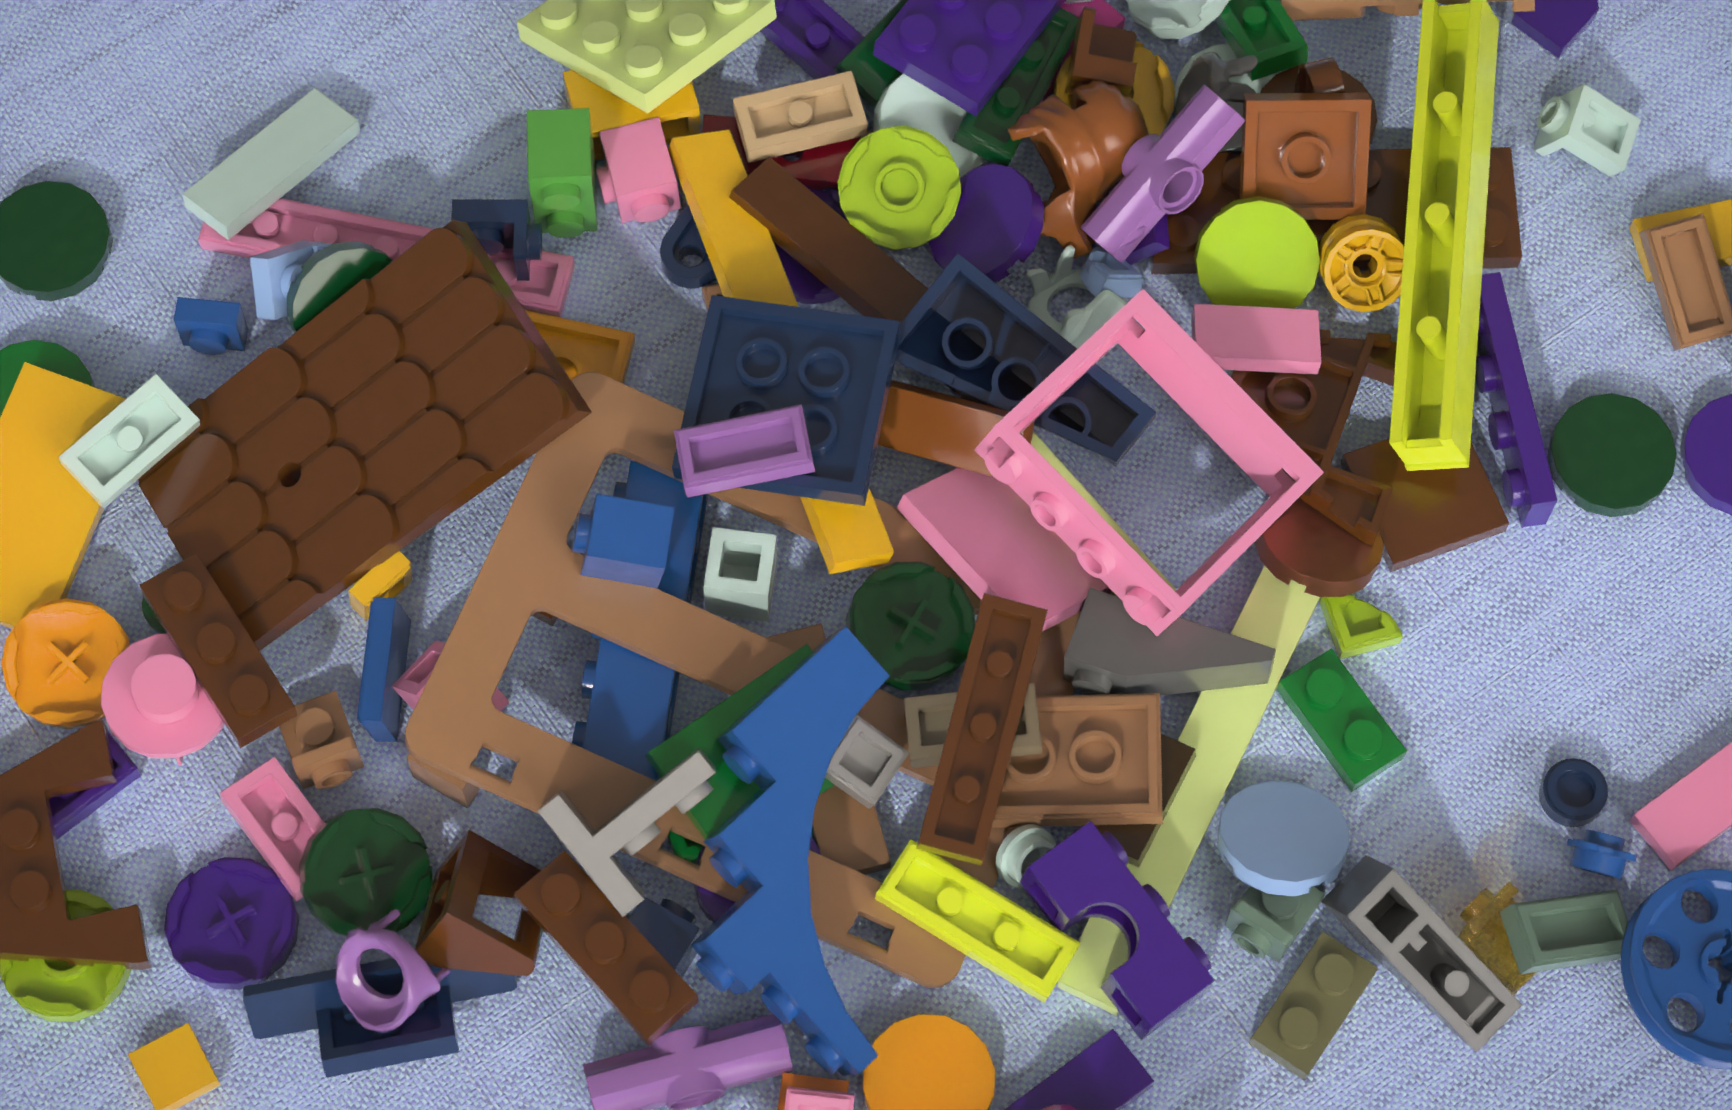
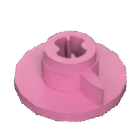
[101,634,224,766]

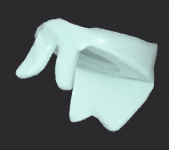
[1025,245,1127,349]

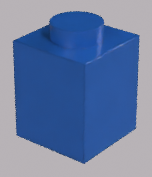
[572,494,675,588]

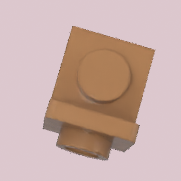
[279,690,364,790]

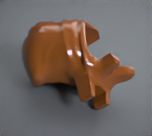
[1007,81,1149,259]

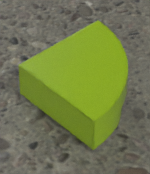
[1319,594,1403,660]

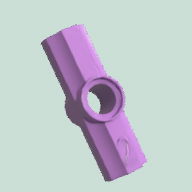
[1081,85,1246,263]
[583,1014,793,1110]

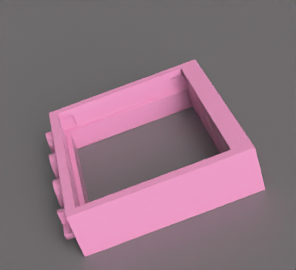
[974,289,1324,636]

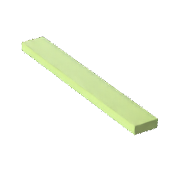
[1057,565,1321,1016]

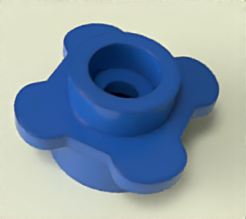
[1567,829,1637,880]

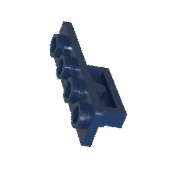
[242,958,517,1078]

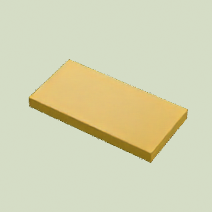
[0,362,126,629]

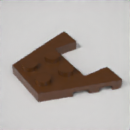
[1231,329,1397,546]
[0,720,152,970]

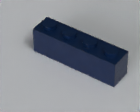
[895,253,1156,467]

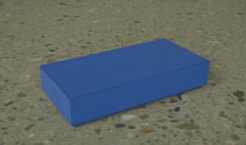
[357,598,411,742]

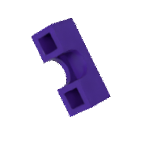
[1020,821,1215,1041]

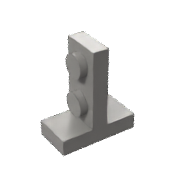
[537,747,716,917]

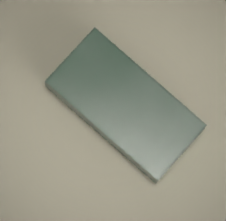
[1500,889,1628,974]

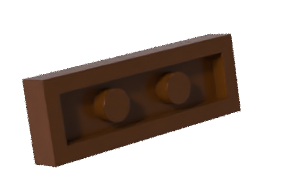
[139,553,297,748]
[514,850,699,1046]

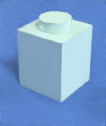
[703,527,777,622]

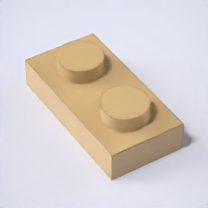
[733,71,868,163]

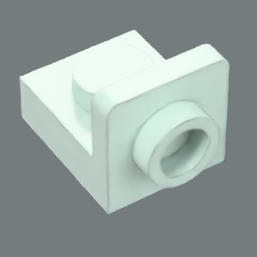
[1533,84,1641,177]

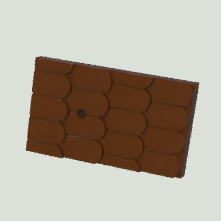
[138,220,592,651]

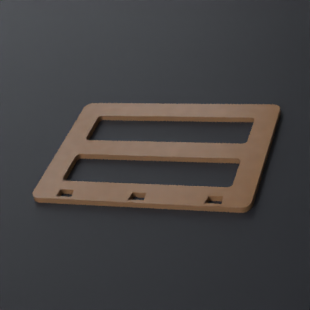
[404,372,1081,988]

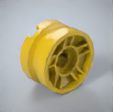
[1318,214,1404,312]

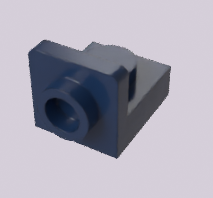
[451,199,542,281]

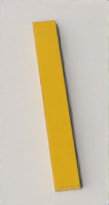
[668,130,894,574]

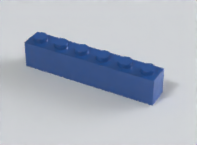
[572,461,708,781]

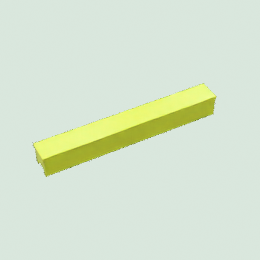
[1389,0,1499,471]

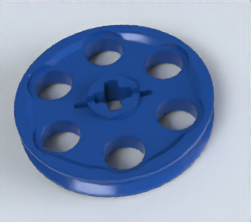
[1620,869,1732,1070]

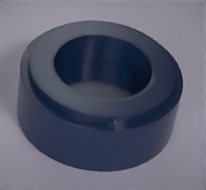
[1539,758,1608,827]

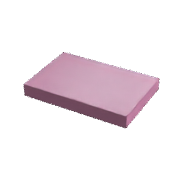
[897,467,1112,632]

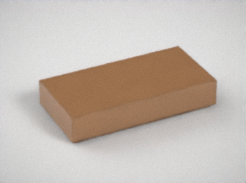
[1639,213,1732,351]

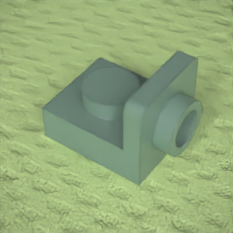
[1224,886,1325,963]

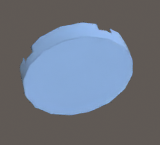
[1217,780,1349,896]

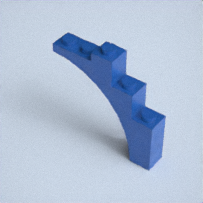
[690,626,890,1076]

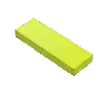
[875,839,1081,1003]

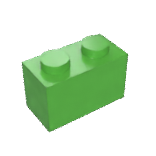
[527,108,598,238]

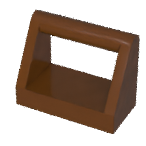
[415,830,543,976]

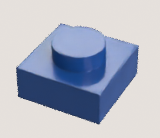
[173,297,249,355]

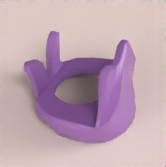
[336,909,451,1032]

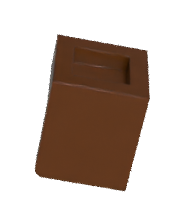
[1065,7,1137,96]

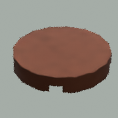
[1255,498,1384,597]

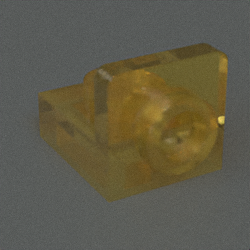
[1458,881,1538,996]

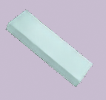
[182,88,360,240]

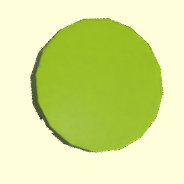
[838,125,961,250]
[1194,196,1320,309]
[0,889,132,1022]

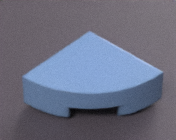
[1080,247,1146,298]

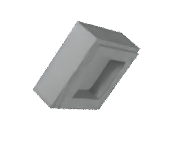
[825,715,909,809]

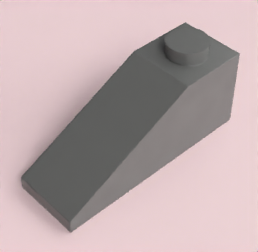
[1063,588,1276,696]
[1321,855,1522,1053]

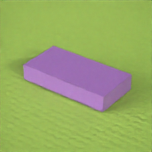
[674,404,815,498]

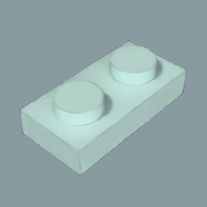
[59,374,200,509]

